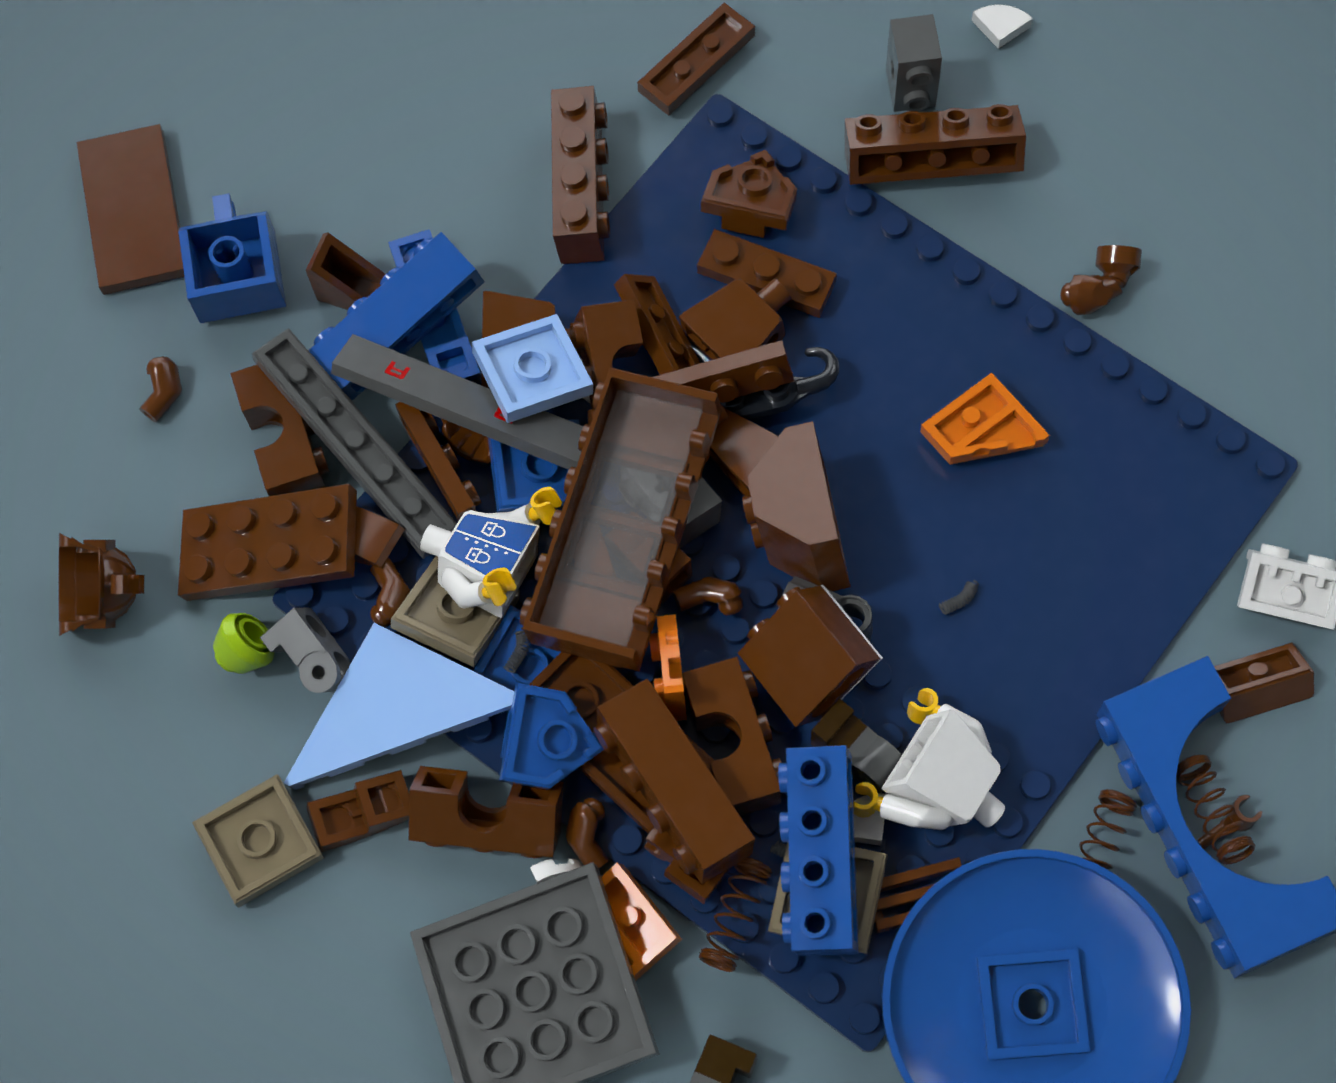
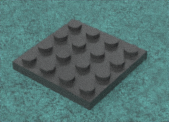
[410,862,660,1083]

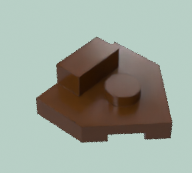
[701,149,797,238]

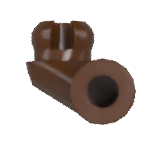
[370,558,410,627]
[672,577,744,616]
[566,798,609,869]

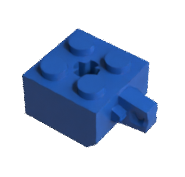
[178,193,286,323]

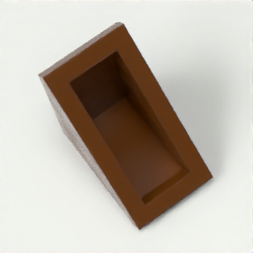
[305,232,386,310]

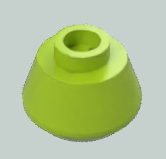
[213,613,275,674]

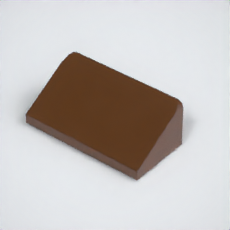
[1214,643,1314,723]

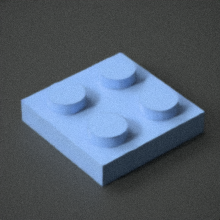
[472,314,593,423]

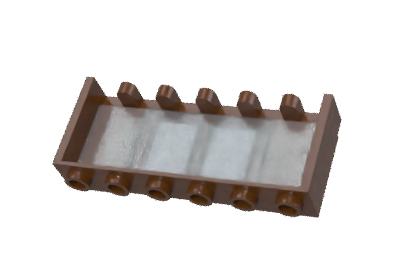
[520,367,722,671]

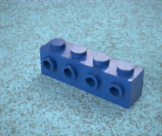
[308,232,485,401]
[778,745,859,956]

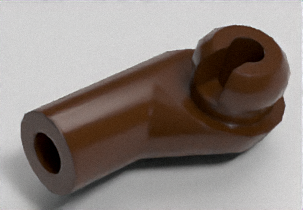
[139,356,182,423]

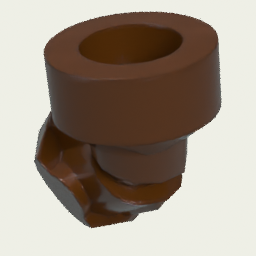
[1060,245,1142,315]

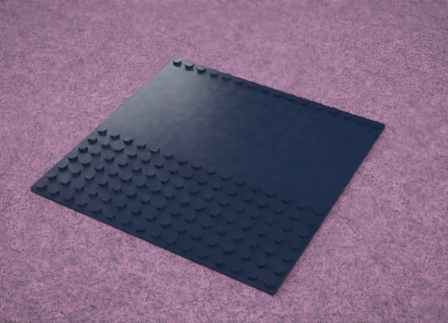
[273,94,1298,1052]

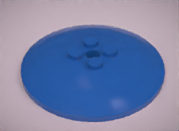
[882,849,1191,1083]

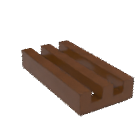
[874,857,962,934]

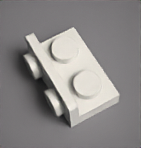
[1237,543,1336,630]

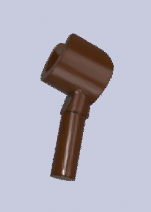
[1196,795,1263,850]

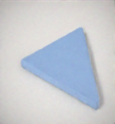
[284,623,514,790]

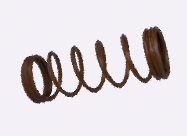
[1176,754,1256,865]
[1079,789,1137,869]
[698,857,772,972]

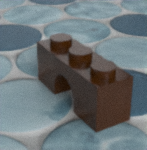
[570,299,643,425]
[230,365,330,496]
[682,657,781,816]
[409,766,564,858]

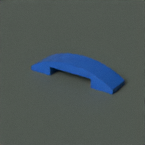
[388,229,481,381]

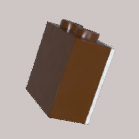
[738,585,883,727]

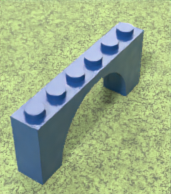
[1095,656,1336,979]

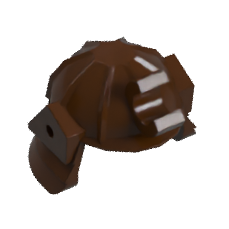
[58,533,144,636]

